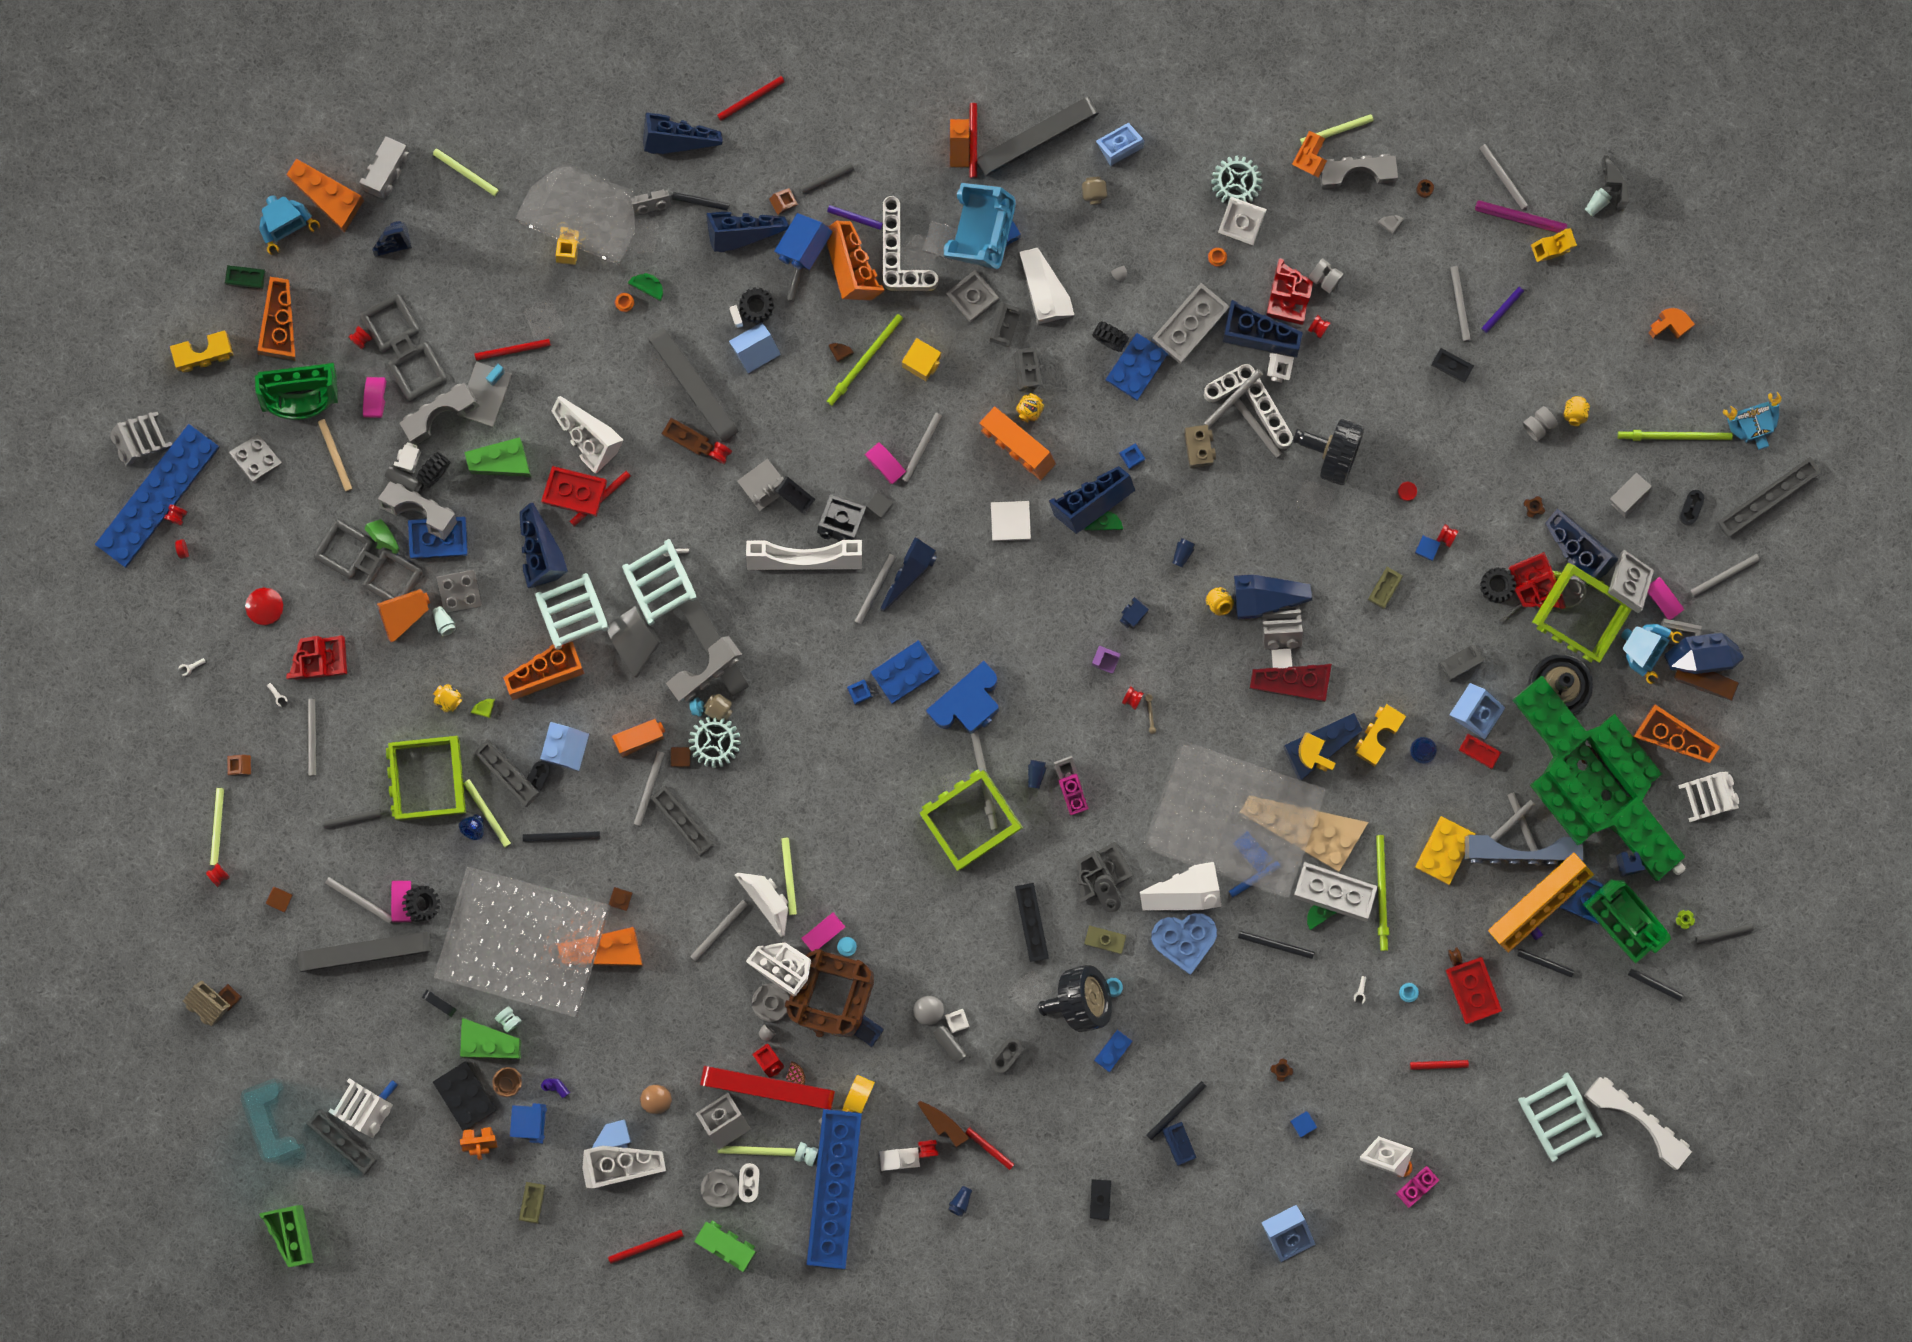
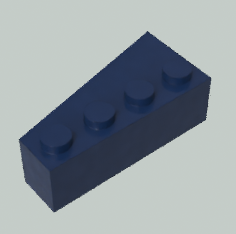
[1223,300,1303,357]
[1049,466,1136,534]
[1283,713,1362,782]

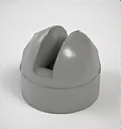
[1111,266,1127,281]
[759,1024,776,1041]

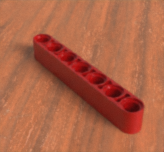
[700,1066,835,1110]

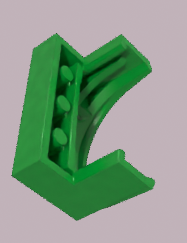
[255,363,338,420]
[1582,879,1671,964]

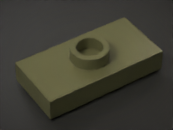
[1368,567,1403,609]
[1084,925,1126,954]
[519,1182,546,1224]

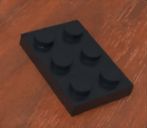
[433,1061,497,1131]

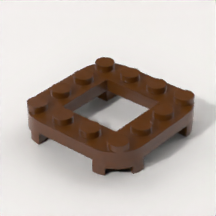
[785,949,874,1037]

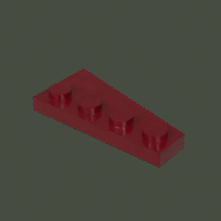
[1249,664,1332,702]

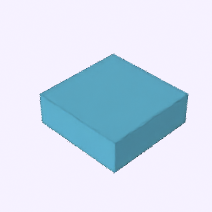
[486,364,505,386]

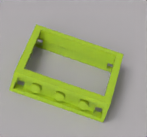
[1532,563,1632,663]
[386,736,466,821]
[920,769,1023,871]

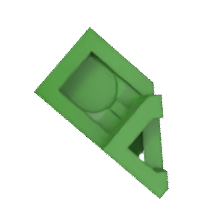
[365,519,399,554]

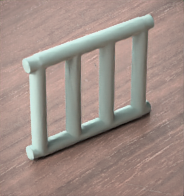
[622,539,697,625]
[535,573,609,650]
[1518,1073,1602,1162]

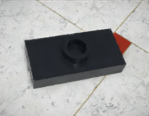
[775,476,815,515]
[1090,1179,1111,1220]

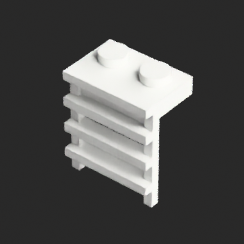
[1678,772,1739,822]
[329,1079,393,1138]

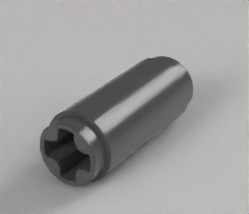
[385,465,424,494]
[933,1025,967,1063]

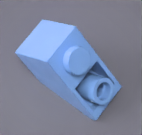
[592,1120,631,1148]

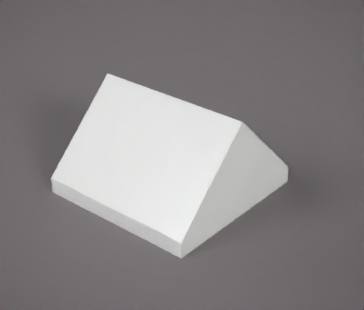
[1360,1136,1413,1177]

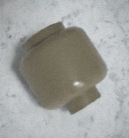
[1082,177,1107,205]
[703,694,733,722]

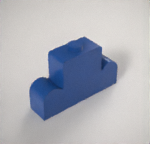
[926,661,999,734]

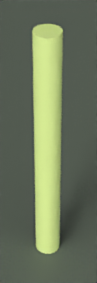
[1300,114,1373,144]
[433,149,499,196]
[463,779,511,847]
[210,788,224,865]
[781,838,797,915]
[718,1146,796,1156]

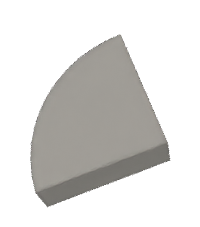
[1377,215,1404,234]

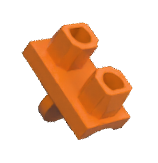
[460,1127,498,1160]

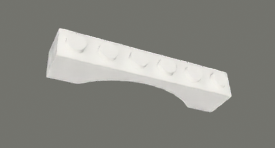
[746,540,862,570]
[1584,1077,1692,1170]

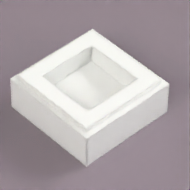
[729,305,743,328]
[1271,648,1292,668]
[945,1009,969,1034]

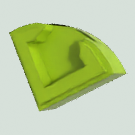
[471,699,495,718]

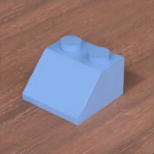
[1450,683,1505,740]
[540,722,589,771]
[1262,1205,1315,1262]

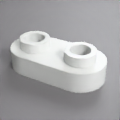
[739,1163,759,1203]

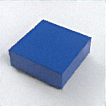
[1119,443,1145,469]
[1415,535,1440,561]
[847,679,872,705]
[1290,1111,1317,1138]

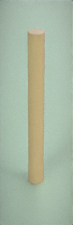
[318,419,352,492]

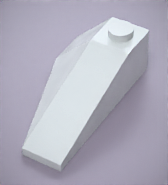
[1019,248,1074,324]
[552,396,623,473]
[1140,862,1221,910]
[582,1146,666,1188]

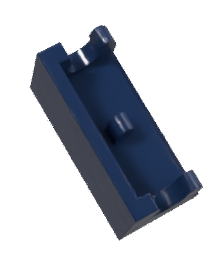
[1616,851,1645,877]
[854,1015,884,1047]
[1162,1122,1197,1166]

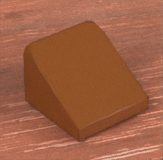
[769,188,798,215]
[227,754,251,775]
[266,887,293,913]

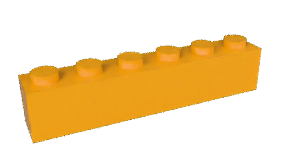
[1488,853,1594,953]

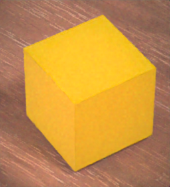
[902,338,941,381]

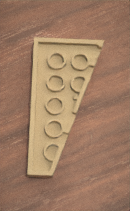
[1240,796,1368,872]

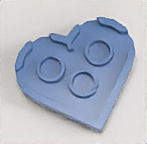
[1151,913,1217,975]

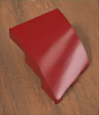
[1266,258,1313,325]
[1509,552,1566,609]
[286,635,347,679]

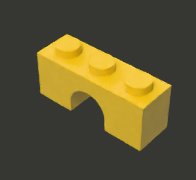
[170,330,233,373]
[1355,704,1406,767]

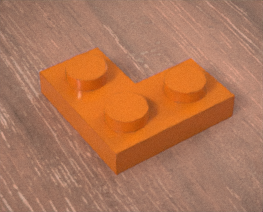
[1292,131,1327,178]

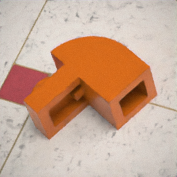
[1649,308,1695,339]

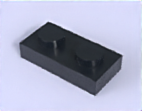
[1431,348,1474,383]

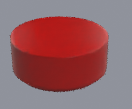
[1398,482,1417,501]
[175,539,189,559]

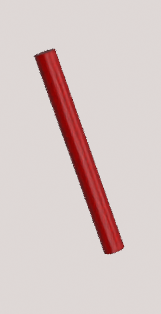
[717,76,785,121]
[970,103,977,178]
[475,339,551,361]
[569,471,631,527]
[608,1229,684,1264]

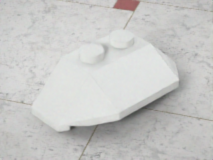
[735,873,789,938]
[746,942,811,996]

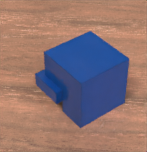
[510,1103,547,1144]

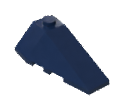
[643,112,723,154]
[706,212,789,252]
[372,221,412,257]
[520,503,568,588]
[1545,508,1618,586]
[880,537,937,612]
[1234,574,1312,619]

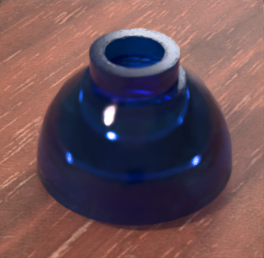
[1410,737,1437,764]
[458,814,484,840]

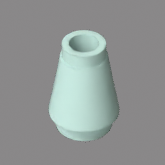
[1585,188,1612,216]
[432,606,456,636]

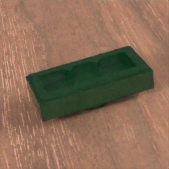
[225,265,266,289]

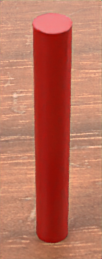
[1410,1060,1469,1070]
[965,1127,1014,1170]

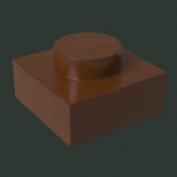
[608,887,633,911]

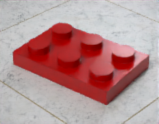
[541,466,607,517]
[1445,957,1502,1025]

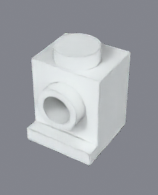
[1267,353,1294,383]
[394,442,421,474]

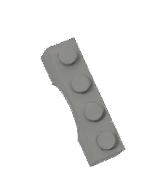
[1320,154,1398,189]
[400,383,479,445]
[378,481,457,540]
[666,636,742,702]

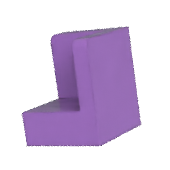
[1091,646,1120,673]

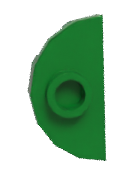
[628,273,663,302]
[1085,511,1123,531]
[1307,905,1336,930]

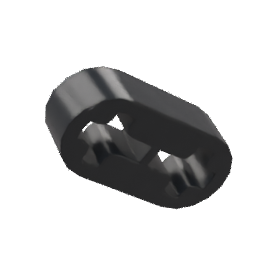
[1679,490,1705,525]
[527,761,550,793]
[422,990,457,1018]

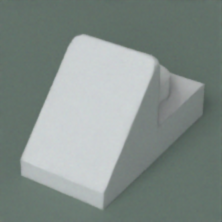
[879,1147,920,1171]

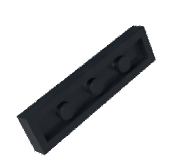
[1015,883,1049,962]

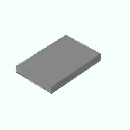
[457,361,513,428]
[1608,550,1654,613]

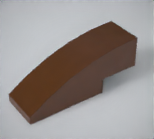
[1674,669,1739,701]
[917,1101,969,1148]

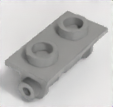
[631,189,672,215]

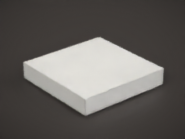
[1218,197,1267,246]
[991,501,1031,541]

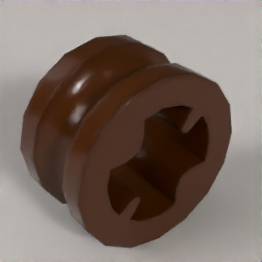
[1416,179,1434,198]
[1448,947,1463,966]

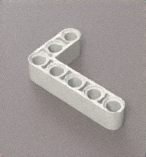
[883,196,938,291]
[1204,364,1293,449]

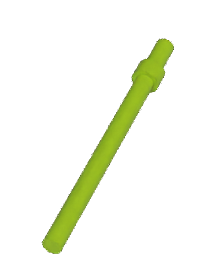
[826,314,903,406]
[1617,430,1733,441]
[1376,835,1389,951]

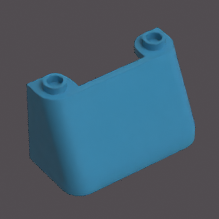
[944,183,1016,269]

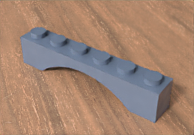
[1465,835,1583,865]

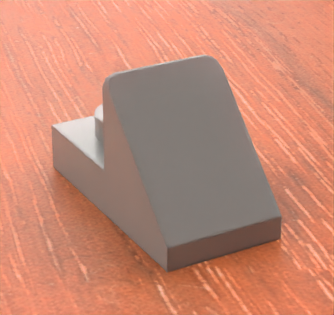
[1054,756,1083,789]

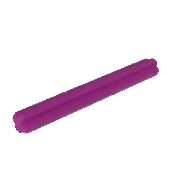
[1475,200,1567,233]

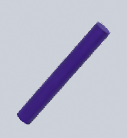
[827,205,883,230]
[1481,287,1524,333]

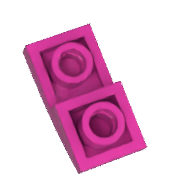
[363,377,387,418]
[864,442,906,484]
[1648,577,1685,620]
[1058,774,1089,815]
[391,881,412,922]
[801,912,845,951]
[1395,1166,1439,1208]

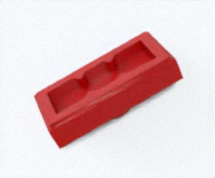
[1458,734,1502,770]

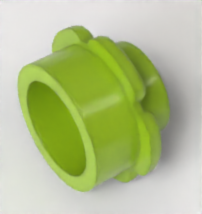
[1676,910,1695,929]

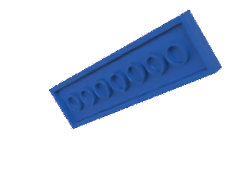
[95,424,220,568]
[807,1109,862,1269]

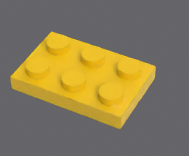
[1415,816,1475,885]

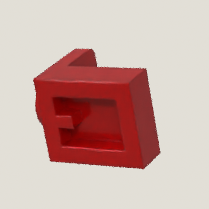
[752,1043,785,1078]

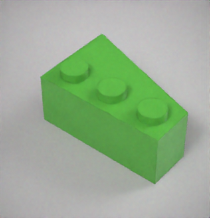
[464,437,531,477]
[460,1018,521,1059]
[259,1205,314,1267]
[694,1221,757,1272]

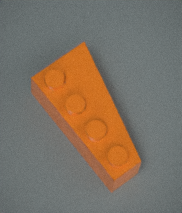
[287,159,364,233]
[827,221,885,300]
[257,276,296,361]
[979,406,1056,481]
[503,633,585,700]
[1633,705,1720,763]
[558,927,643,966]

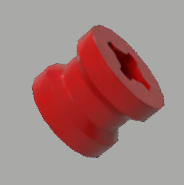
[1308,315,1330,339]
[348,326,372,350]
[709,442,732,465]
[164,504,187,526]
[1436,524,1458,548]
[1122,686,1144,710]
[205,863,230,887]
[918,1140,938,1158]

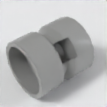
[1308,258,1344,294]
[1522,406,1558,442]

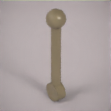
[1145,694,1156,734]

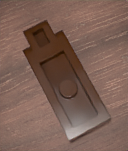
[661,418,714,456]

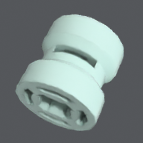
[495,1006,522,1033]
[794,1142,819,1167]

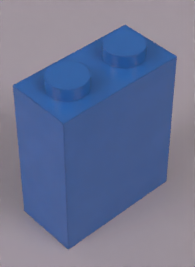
[774,213,833,270]

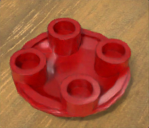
[245,587,284,625]

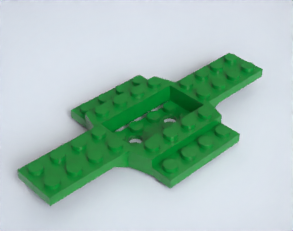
[1512,676,1685,881]

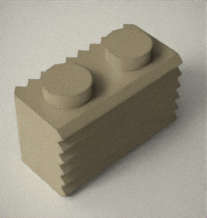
[183,981,230,1027]

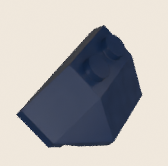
[1664,633,1744,674]

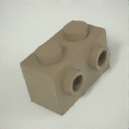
[1184,425,1216,468]

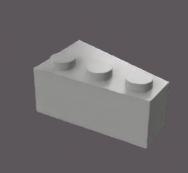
[359,137,409,200]

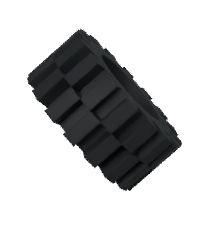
[739,287,774,324]
[1092,321,1129,352]
[416,452,451,488]
[1480,567,1516,603]
[402,886,440,922]

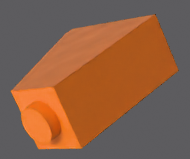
[950,119,969,167]
[377,589,430,642]
[612,719,665,758]

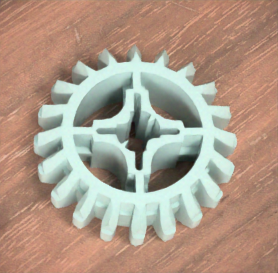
[1211,156,1263,203]
[689,717,741,768]

